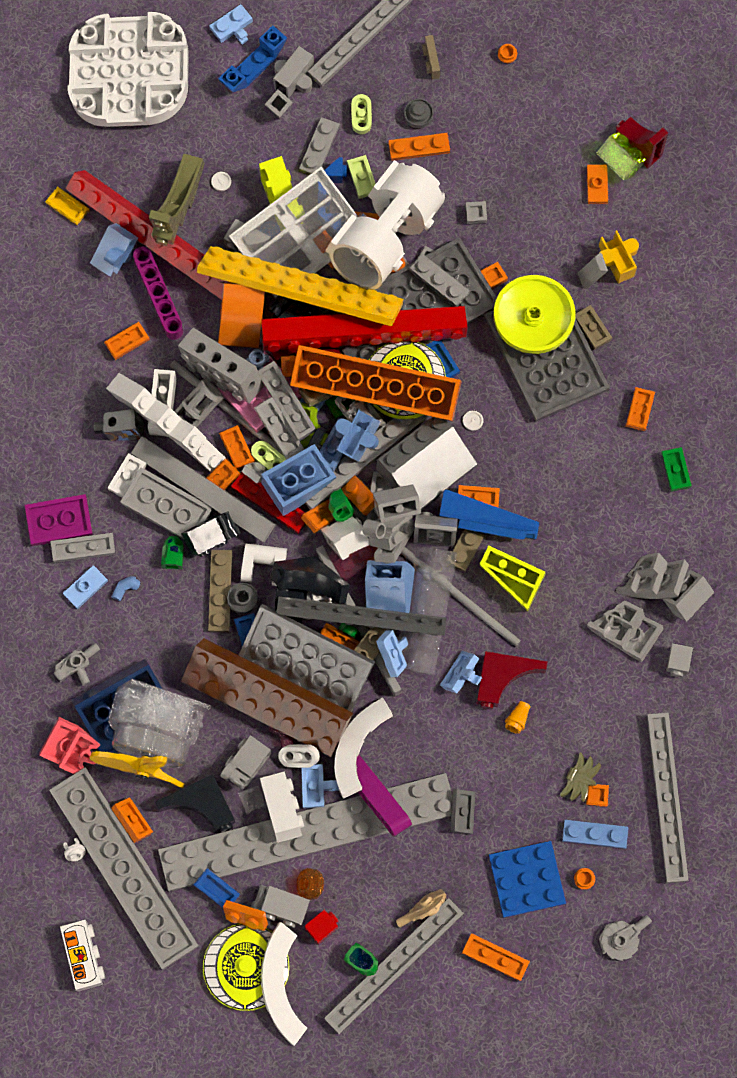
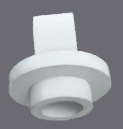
[63,838,86,861]

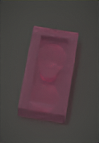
[333,545,376,581]

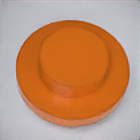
[498,44,517,63]
[574,868,595,890]

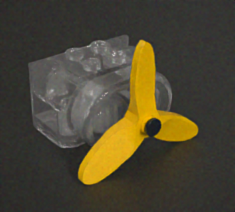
[89,679,211,789]

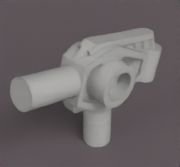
[54,643,100,686]

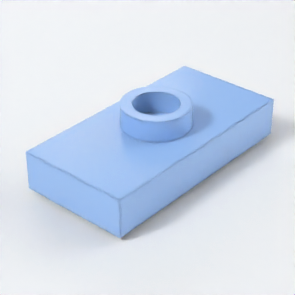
[63,565,108,609]

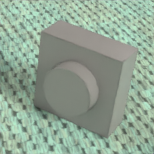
[465,201,487,224]
[242,462,267,483]

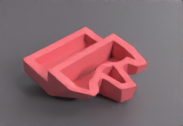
[40,717,100,774]

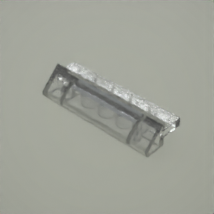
[399,547,457,676]

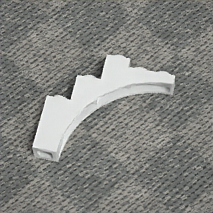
[106,373,225,473]

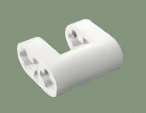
[241,544,287,586]

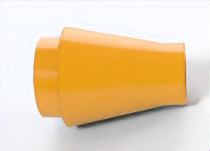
[505,701,530,734]

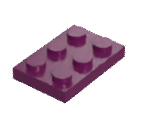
[25,494,93,546]

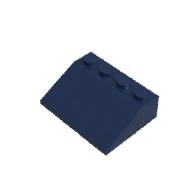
[71,659,178,753]

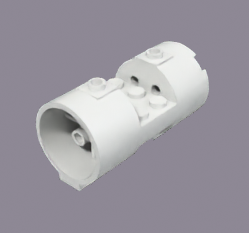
[325,160,445,290]

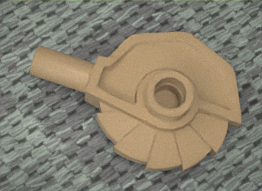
[396,889,446,927]

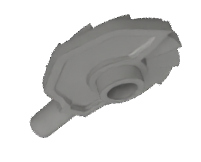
[599,915,652,961]

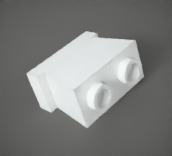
[321,516,370,560]

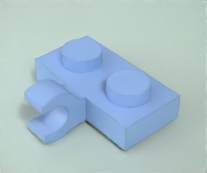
[209,4,253,44]
[376,630,408,677]
[440,651,482,693]
[302,764,339,809]

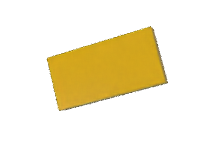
[45,186,89,225]

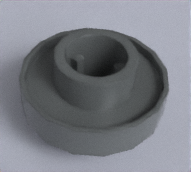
[404,99,433,128]
[227,583,258,614]

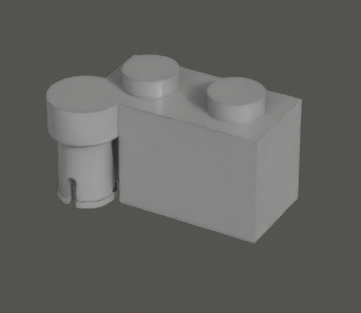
[220,735,271,789]
[251,885,310,928]

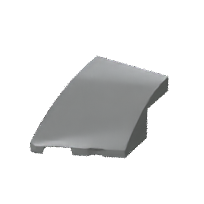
[616,553,689,599]
[587,601,663,662]

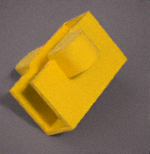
[599,230,639,283]

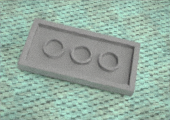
[120,467,212,540]

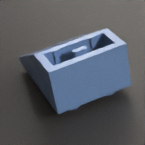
[365,560,415,613]

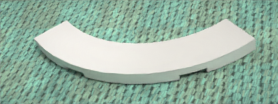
[334,698,393,799]
[261,922,307,1046]

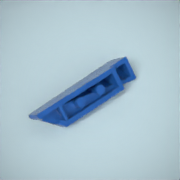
[439,489,539,539]

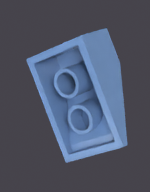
[261,444,336,516]

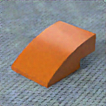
[218,283,265,348]

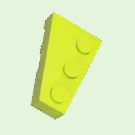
[259,156,305,231]
[480,545,546,611]

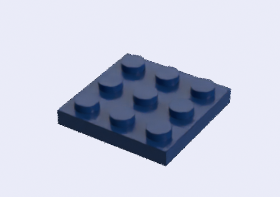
[489,841,566,918]

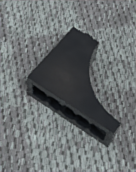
[271,556,350,604]
[155,774,236,833]

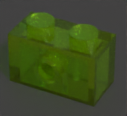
[596,133,646,180]

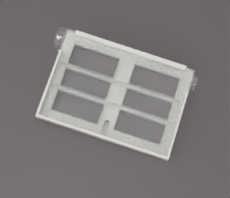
[229,167,366,300]

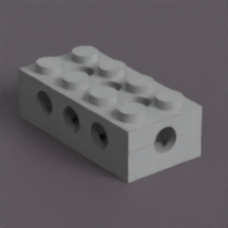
[178,328,264,404]

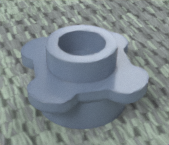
[246,349,270,370]

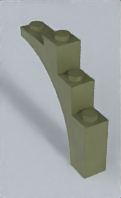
[149,154,205,246]

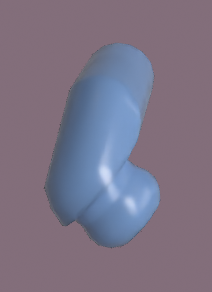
[111,576,140,601]

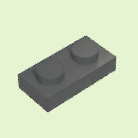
[450,789,475,835]

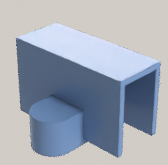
[90,223,138,277]
[335,410,381,461]

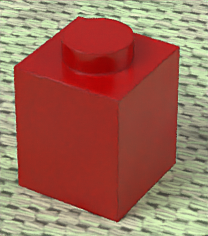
[305,909,339,945]

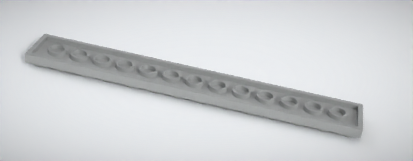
[158,773,452,892]

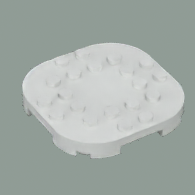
[68,12,188,127]

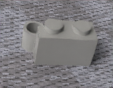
[362,516,414,551]

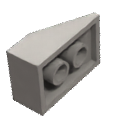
[413,512,458,547]

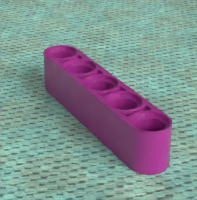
[133,247,183,340]
[356,755,412,837]

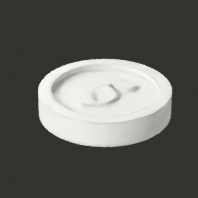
[211,172,231,191]
[463,411,483,431]

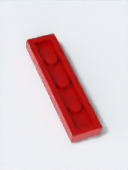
[231,472,306,534]

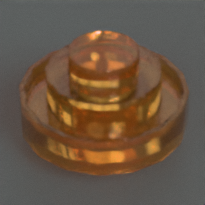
[296,868,324,900]

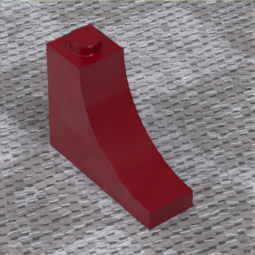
[615,117,668,169]
[477,651,548,710]

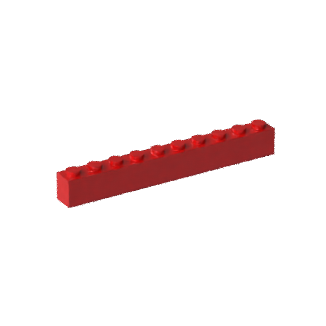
[66,170,240,300]
[261,306,468,352]

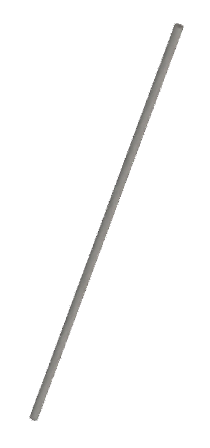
[170,360,521,647]

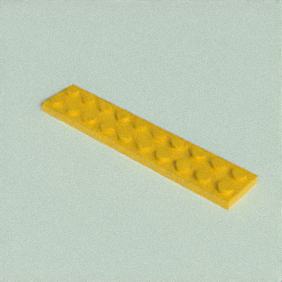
[197,246,404,326]

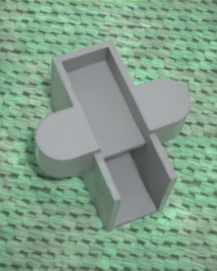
[273,46,314,98]

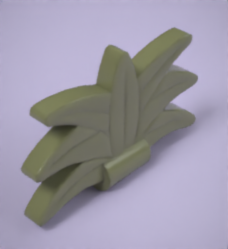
[560,752,601,802]

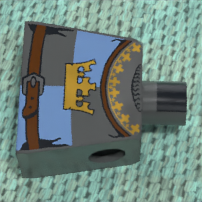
[94,409,144,441]

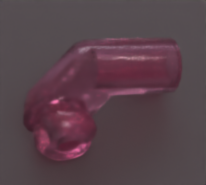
[269,726,294,748]

